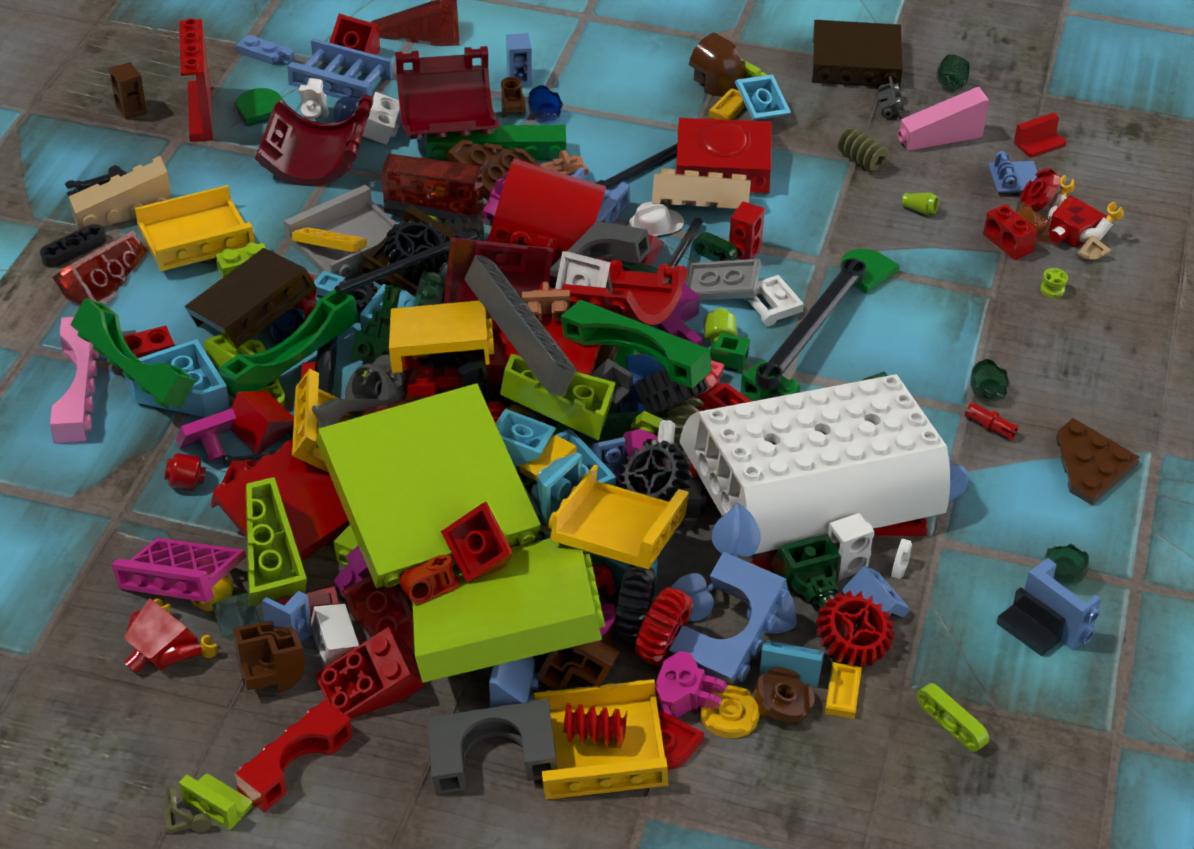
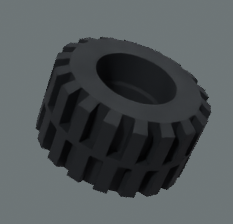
[634,369,708,414]

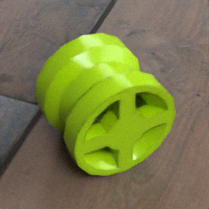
[1040,268,1068,298]

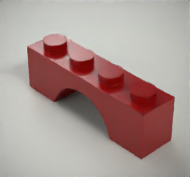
[235,699,352,812]

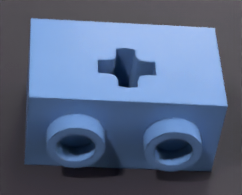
[506,33,532,86]

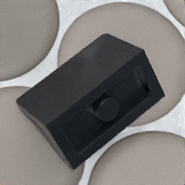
[996,587,1065,656]

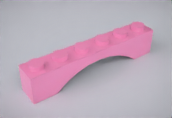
[50,317,99,443]

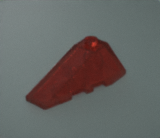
[371,0,460,46]
[52,230,147,305]
[342,575,419,670]

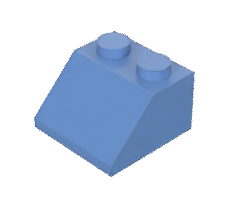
[489,657,540,708]

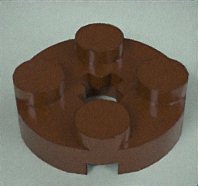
[754,667,814,724]

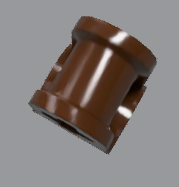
[501,77,526,117]

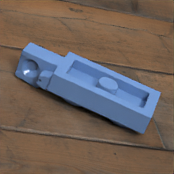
[236,34,295,65]

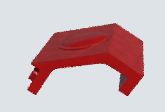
[676,117,772,193]

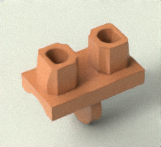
[541,150,589,176]
[522,282,570,321]

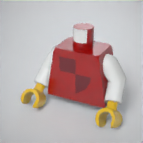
[1048,175,1124,247]

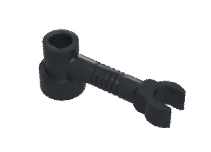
[65,165,127,196]

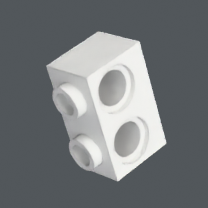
[363,92,401,145]
[828,513,874,581]

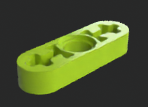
[916,683,989,752]

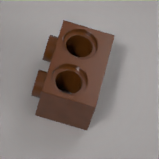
[109,62,147,120]

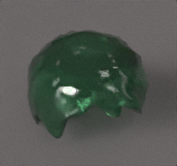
[936,54,970,90]
[970,359,1010,402]
[1045,543,1089,586]

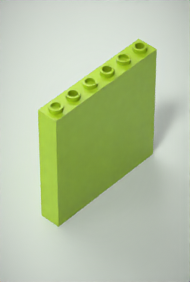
[317,383,541,588]
[412,538,605,683]

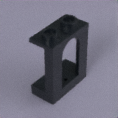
[429,350,495,403]

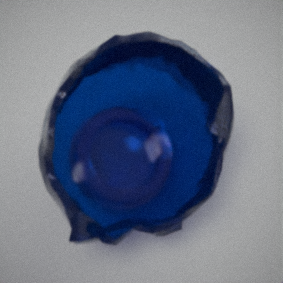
[528,85,563,122]

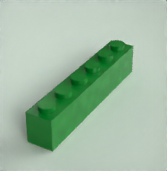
[426,125,566,161]

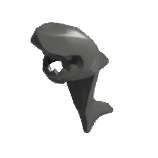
[312,354,407,448]

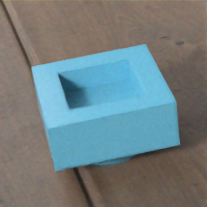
[314,271,346,296]

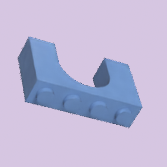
[669,552,790,686]

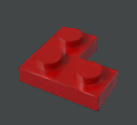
[408,365,462,396]

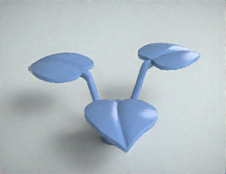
[671,503,797,634]

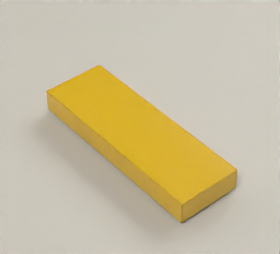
[292,227,367,252]

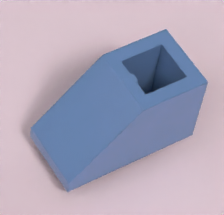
[589,437,626,481]

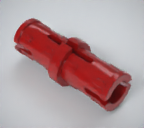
[965,402,1019,441]

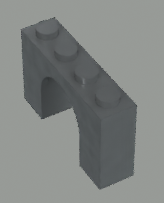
[549,221,651,293]
[427,699,558,795]

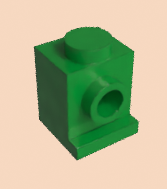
[710,333,750,374]

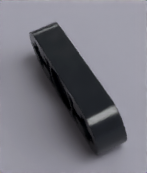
[40,224,106,268]

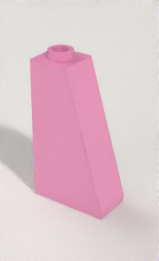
[897,87,989,151]

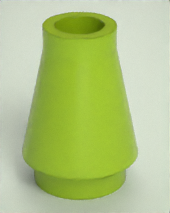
[902,192,939,216]

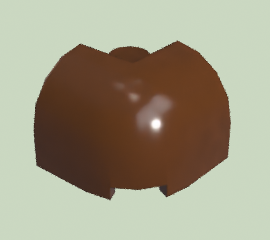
[689,32,746,96]
[232,621,305,693]
[536,640,620,690]

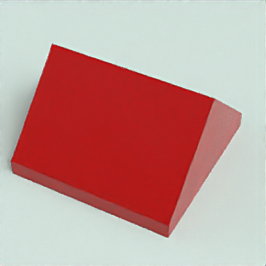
[329,13,380,55]
[230,391,294,455]
[441,502,513,582]

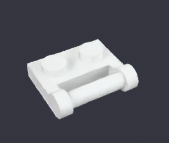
[743,275,804,327]

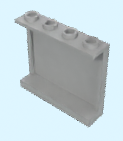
[284,185,397,279]

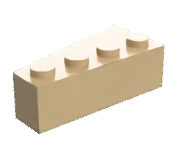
[69,156,172,230]
[652,168,751,209]

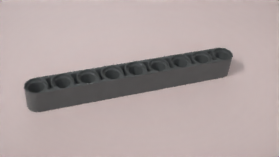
[464,255,576,396]

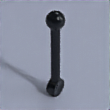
[222,450,277,465]

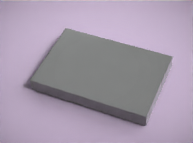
[684,259,762,300]

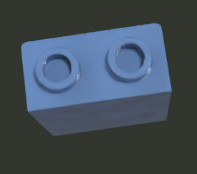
[1025,558,1101,650]

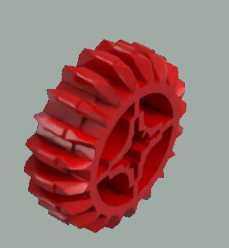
[635,587,693,666]
[815,591,895,667]

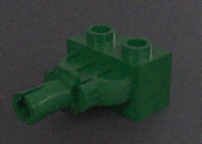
[351,285,401,364]
[770,534,841,608]

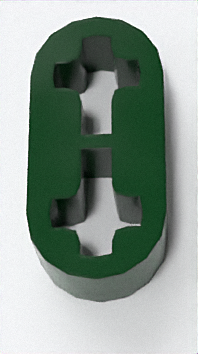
[693,232,738,262]

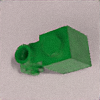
[740,360,801,401]

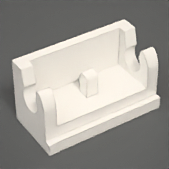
[311,604,359,668]

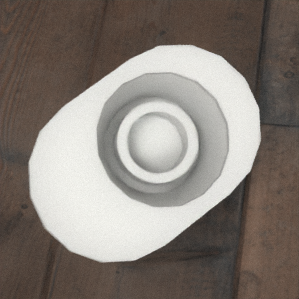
[628,201,684,237]

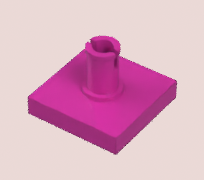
[175,408,236,462]

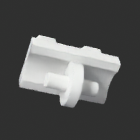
[299,78,329,119]

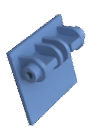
[988,151,1038,193]

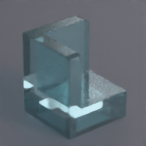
[212,593,261,637]

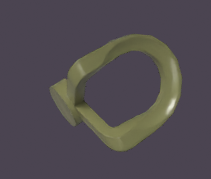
[164,787,211,834]

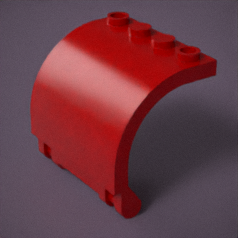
[487,158,606,263]
[538,259,687,325]

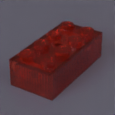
[381,154,483,218]

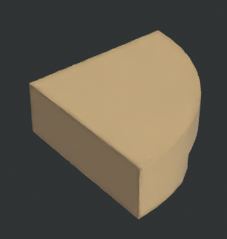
[1076,235,1111,261]

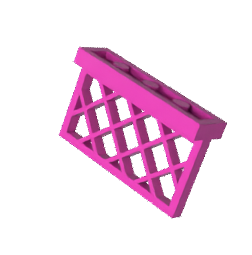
[111,538,246,602]

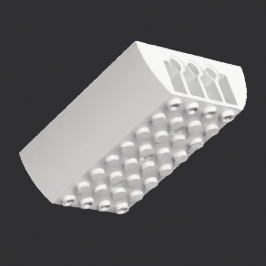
[680,374,950,554]

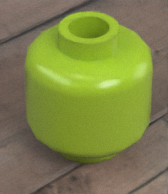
[704,308,737,344]

